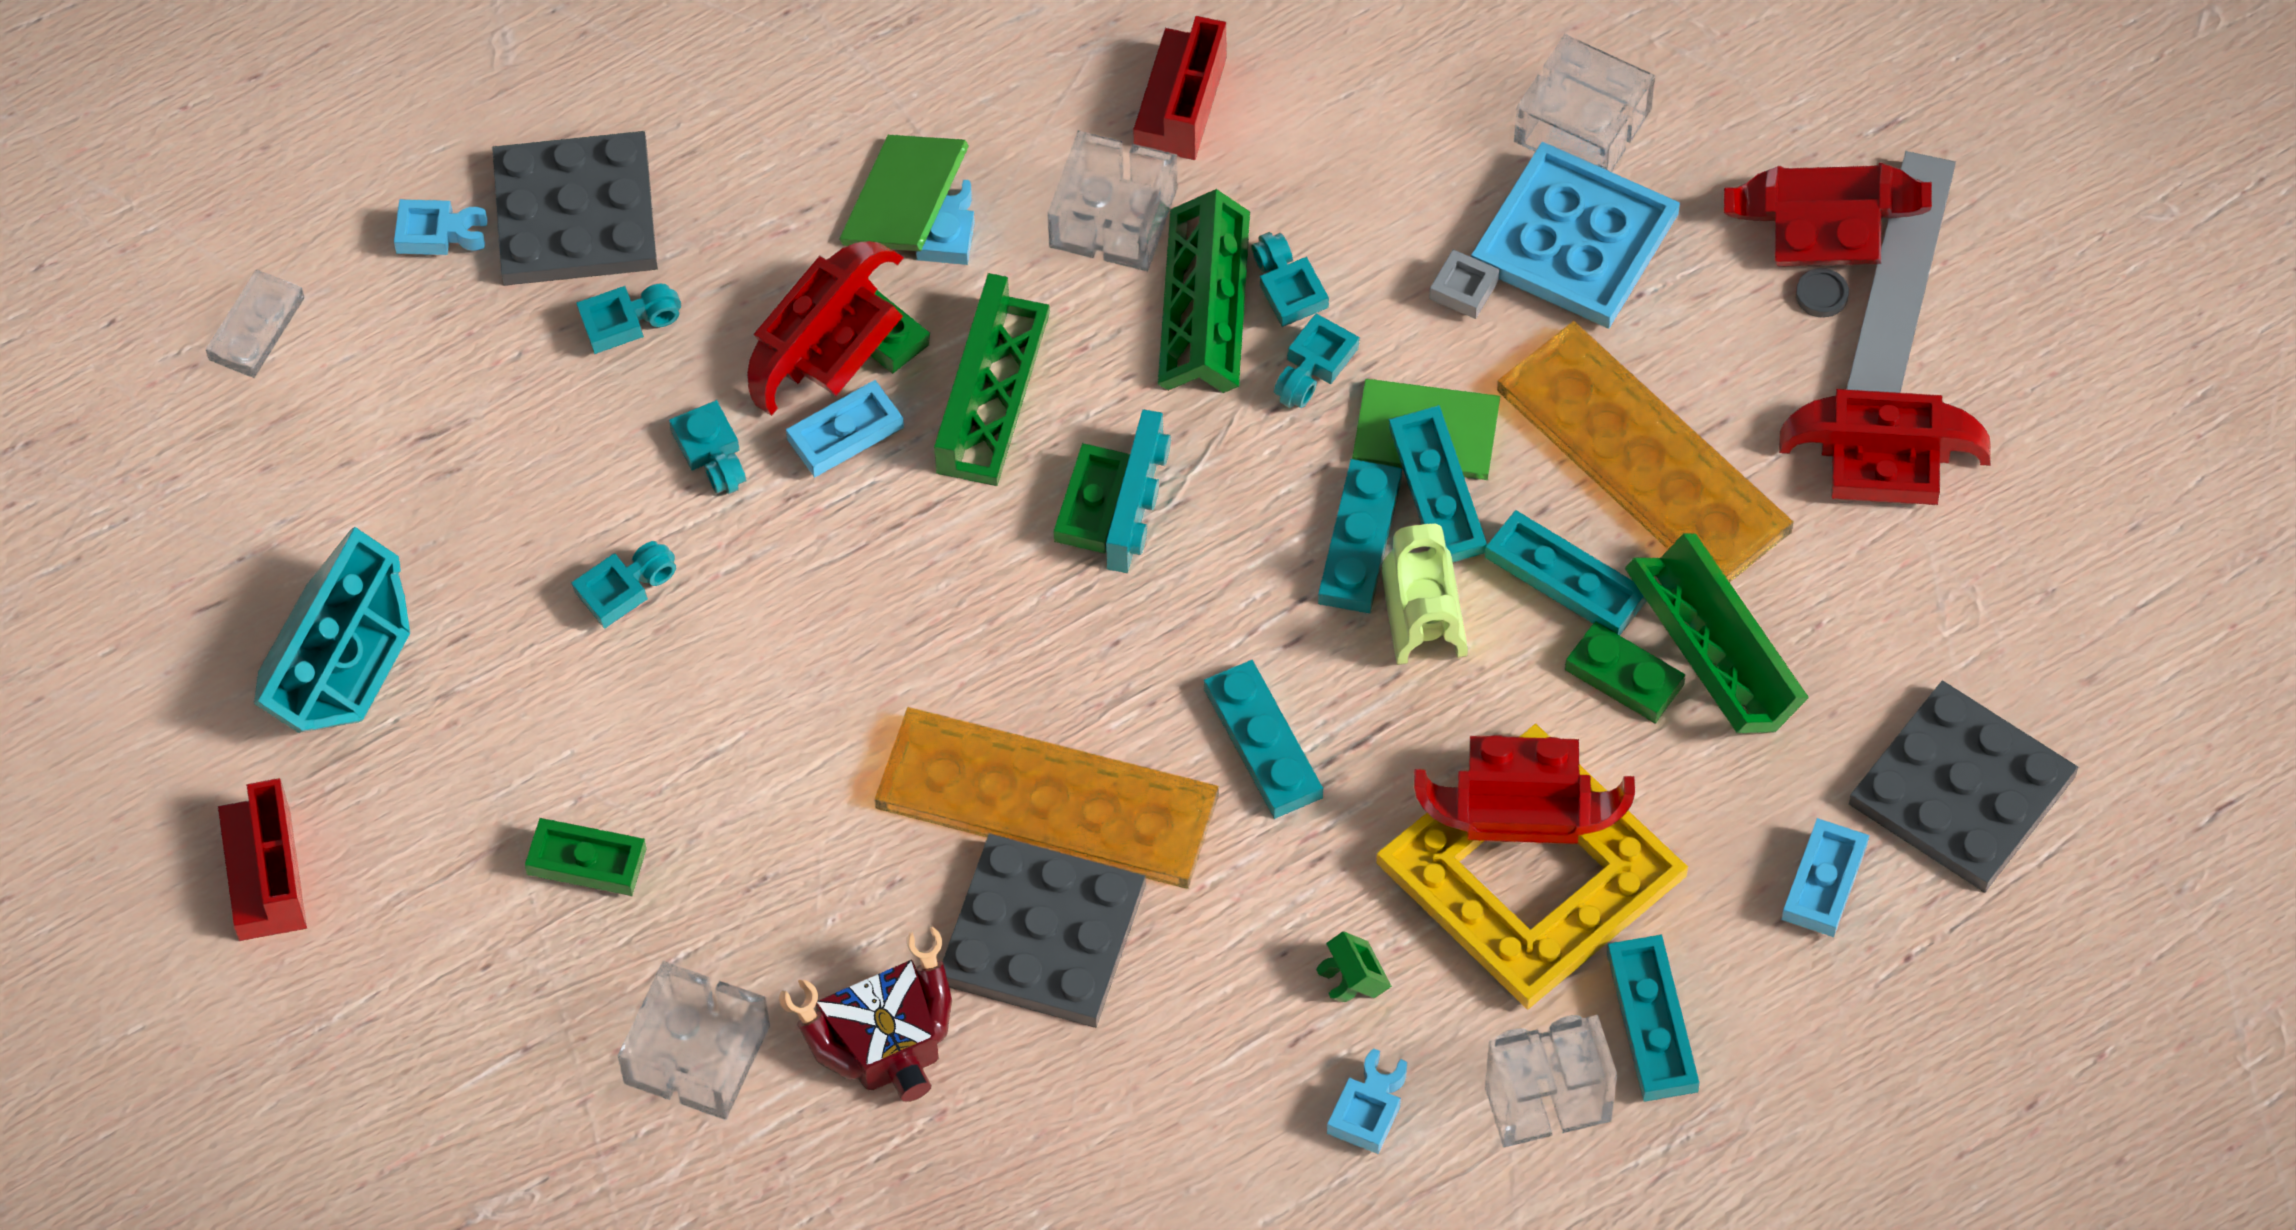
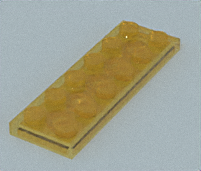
[1497,321,1794,582]
[875,707,1219,889]

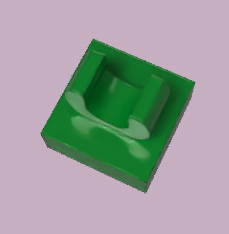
[1316,931,1392,1002]

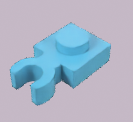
[916,180,975,265]
[394,199,488,255]
[1327,1049,1407,1154]

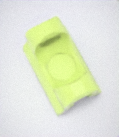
[1382,524,1468,665]

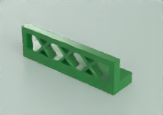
[1158,189,1250,393]
[934,273,1050,486]
[1625,533,1809,733]

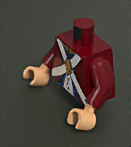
[779,926,952,1102]

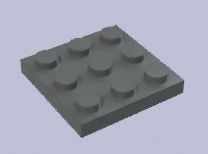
[492,131,658,286]
[1849,680,2078,893]
[942,833,1146,1028]

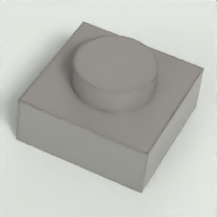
[1429,249,1499,319]

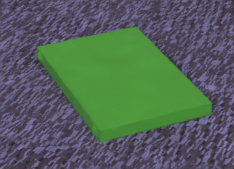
[839,134,969,252]
[1352,379,1500,480]

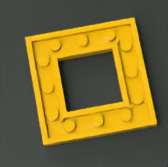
[1376,723,1688,1010]

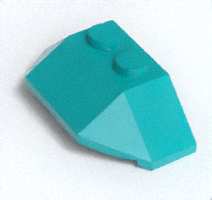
[254,527,410,733]

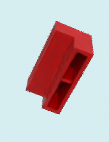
[1133,16,1227,160]
[218,778,307,941]

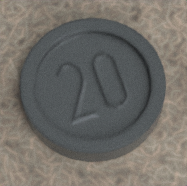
[1796,268,1849,318]

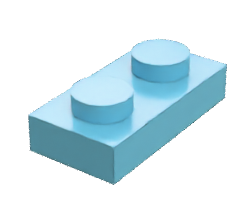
[786,380,904,478]
[1781,818,1869,937]

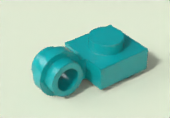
[1251,232,1329,327]
[576,283,681,354]
[1274,313,1360,408]
[669,400,746,494]
[571,541,676,629]

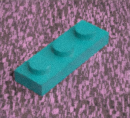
[1389,405,1487,562]
[1106,409,1171,573]
[1318,459,1402,614]
[1485,510,1647,635]
[1204,659,1323,819]
[1607,934,1700,1102]

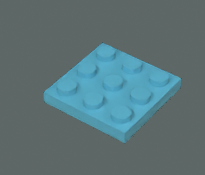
[1471,142,1680,329]

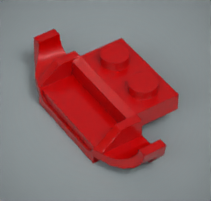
[1724,163,1932,267]
[747,241,904,416]
[1779,389,1991,505]
[1414,735,1635,844]

